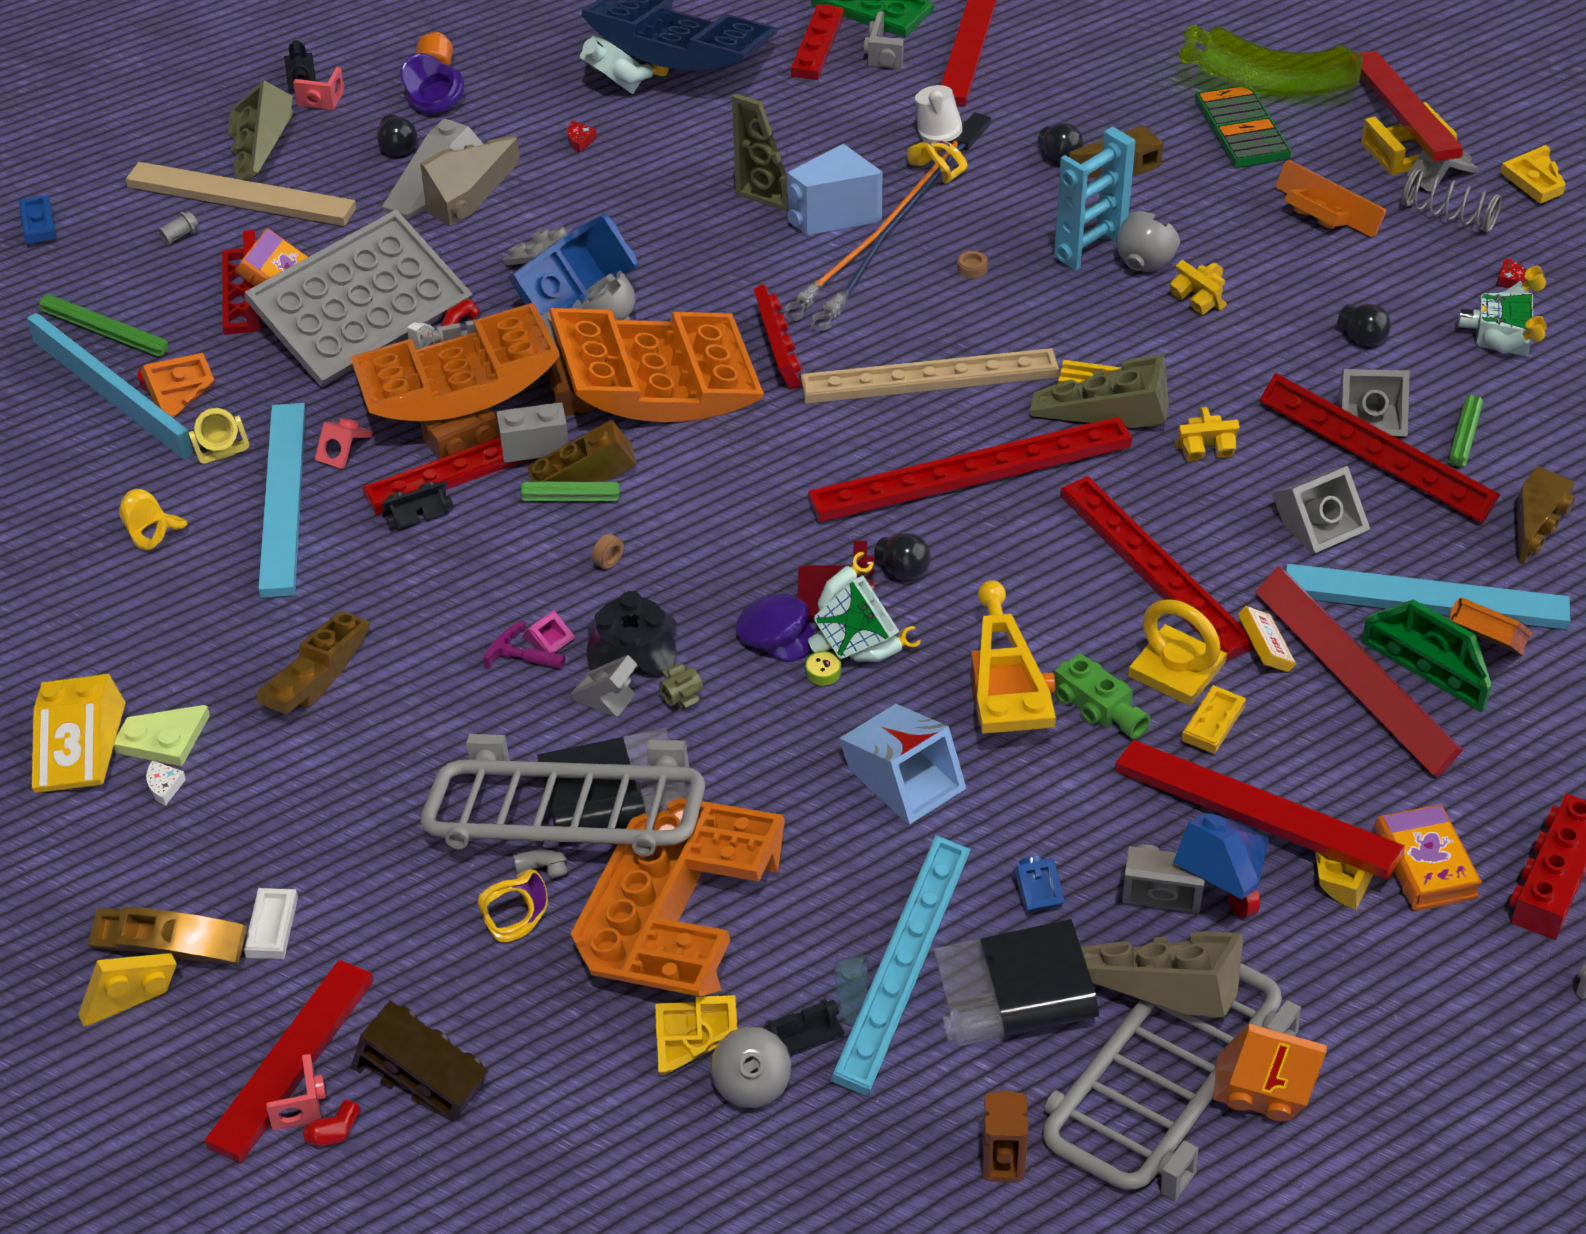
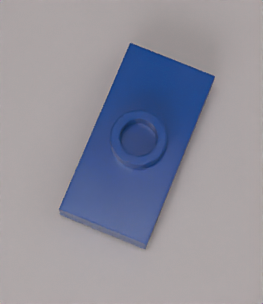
[18,195,57,244]

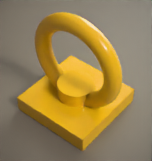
[1128,599,1227,706]

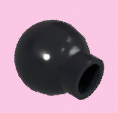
[377,115,418,157]
[1038,123,1083,164]
[1337,304,1391,348]
[874,533,930,581]

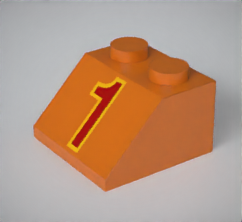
[1213,1024,1327,1121]

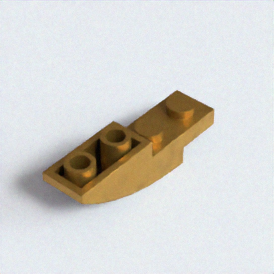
[257,610,370,715]
[88,906,247,964]

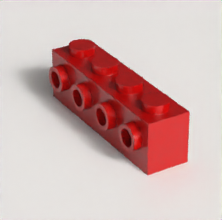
[1509,793,1586,940]

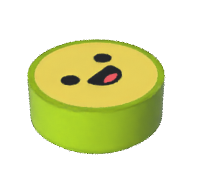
[806,651,841,686]

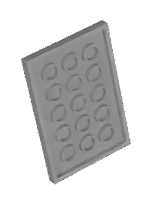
[245,209,473,388]

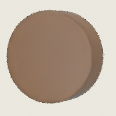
[957,251,988,279]
[591,533,624,569]

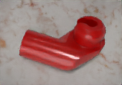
[441,299,480,326]
[303,1100,361,1146]

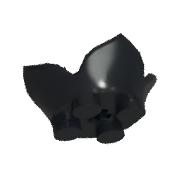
[586,591,677,674]

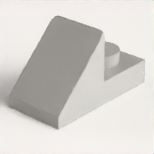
[570,655,637,717]

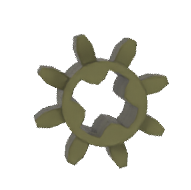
[658,663,703,709]

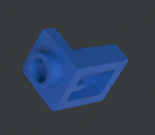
[1011,855,1065,913]

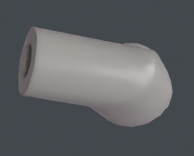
[513,849,568,878]

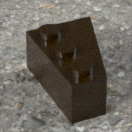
[350,1000,489,1123]

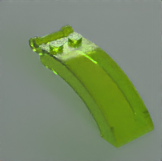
[1179,25,1363,97]

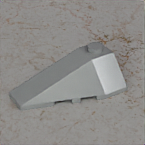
[382,119,484,220]

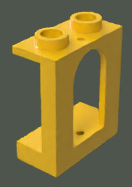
[1361,102,1457,176]

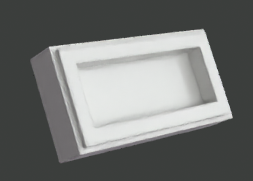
[244,888,298,959]

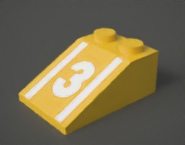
[32,674,126,793]

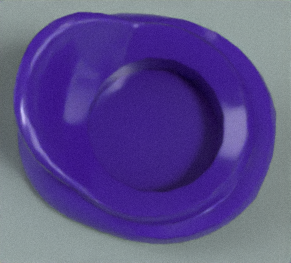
[400,53,464,115]
[736,594,814,662]

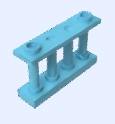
[1054,126,1136,271]

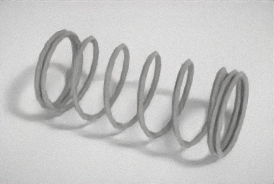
[1401,168,1502,233]

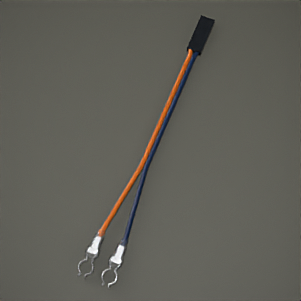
[784,112,991,333]

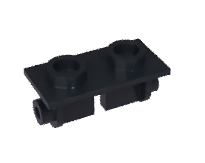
[284,40,316,91]
[381,481,453,530]
[762,998,844,1055]

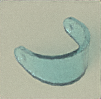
[835,954,868,1026]

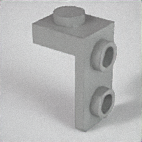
[864,12,904,69]
[1407,150,1479,192]

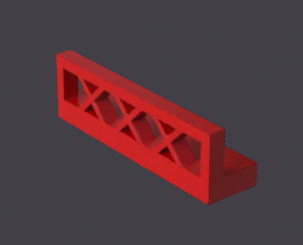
[222,230,262,335]

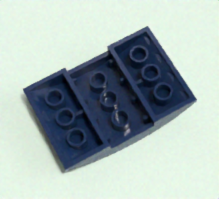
[581,0,778,70]

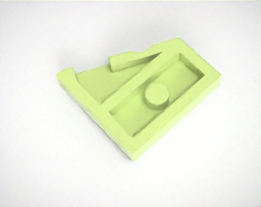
[113,705,210,766]

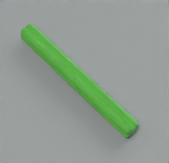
[39,294,169,357]

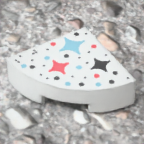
[407,322,434,349]
[146,761,186,806]

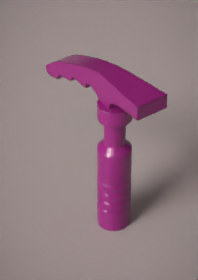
[483,620,566,669]

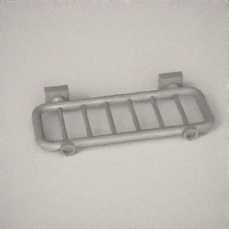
[420,734,705,856]
[1043,963,1301,1201]

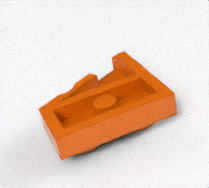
[140,353,214,418]

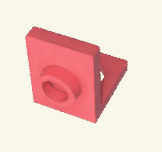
[293,67,345,110]
[315,418,373,469]
[266,1054,326,1131]

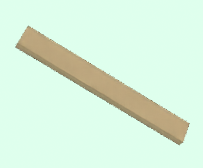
[126,162,357,226]
[801,348,1059,404]

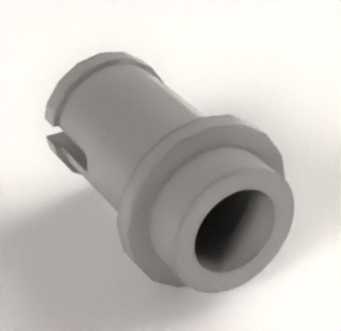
[157,211,199,246]

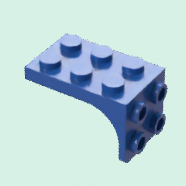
[508,214,639,315]

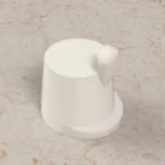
[915,85,963,143]

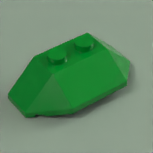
[1361,599,1492,713]

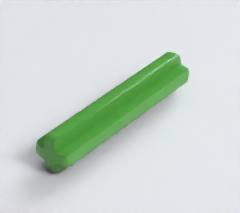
[1448,394,1483,468]
[521,481,620,502]

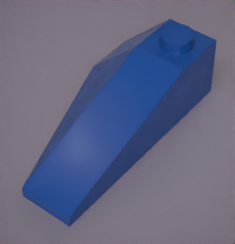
[1173,813,1269,899]

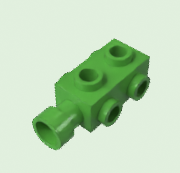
[1055,653,1151,739]

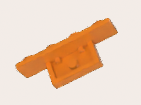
[1276,160,1386,237]

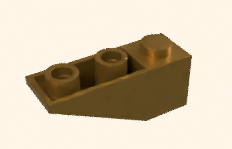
[1069,125,1164,178]
[528,420,637,482]
[1516,465,1575,564]

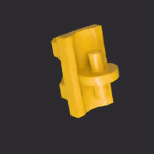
[1169,260,1227,315]
[1174,407,1240,461]

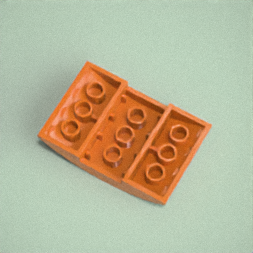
[350,302,560,421]
[549,308,764,422]

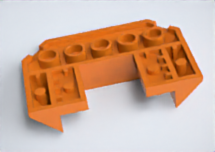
[570,797,785,996]

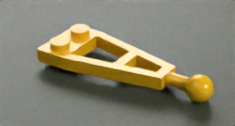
[977,580,1056,734]

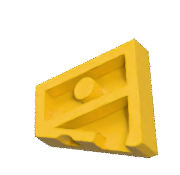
[1500,145,1566,204]
[78,953,177,1026]

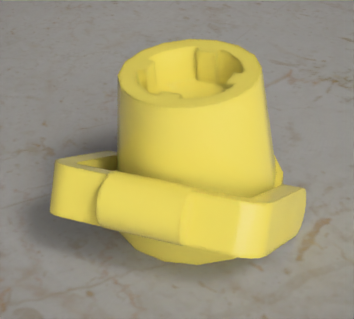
[189,407,249,464]

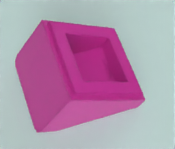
[522,610,575,653]

